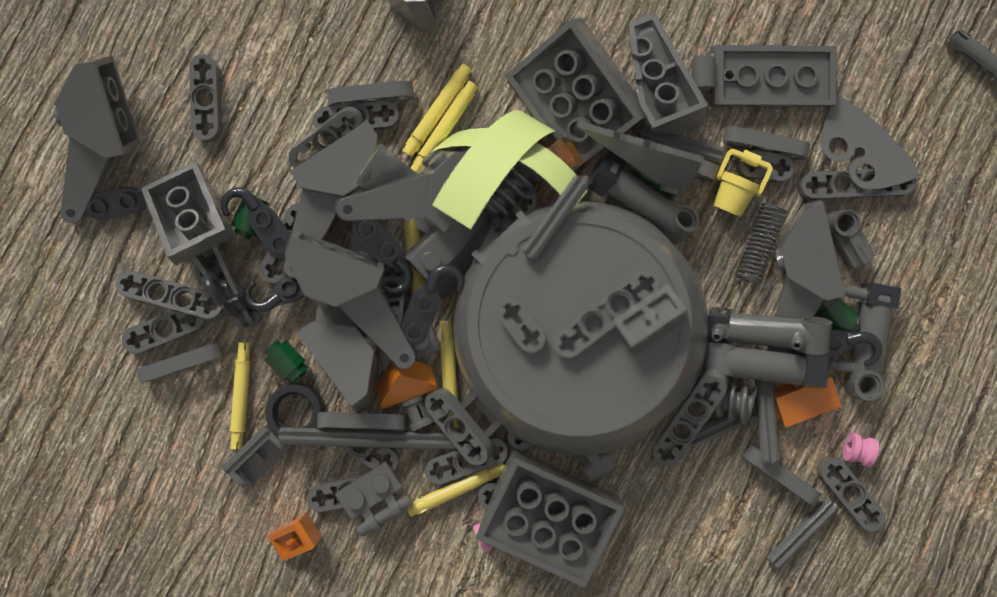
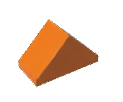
[376,360,438,409]
[267,512,322,561]

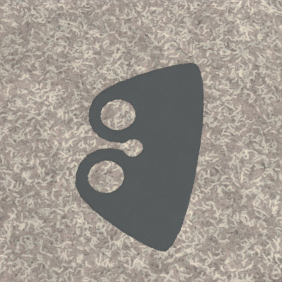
[821,97,919,190]

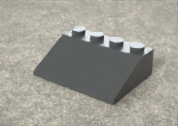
[505,18,645,171]
[475,448,625,588]

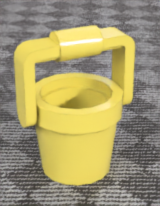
[713,149,773,217]

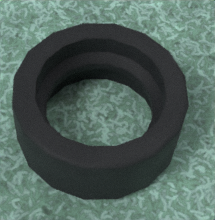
[265,383,325,437]

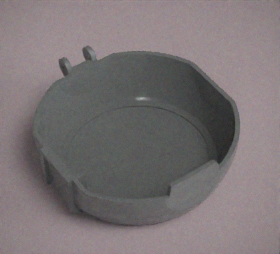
[453,201,708,455]

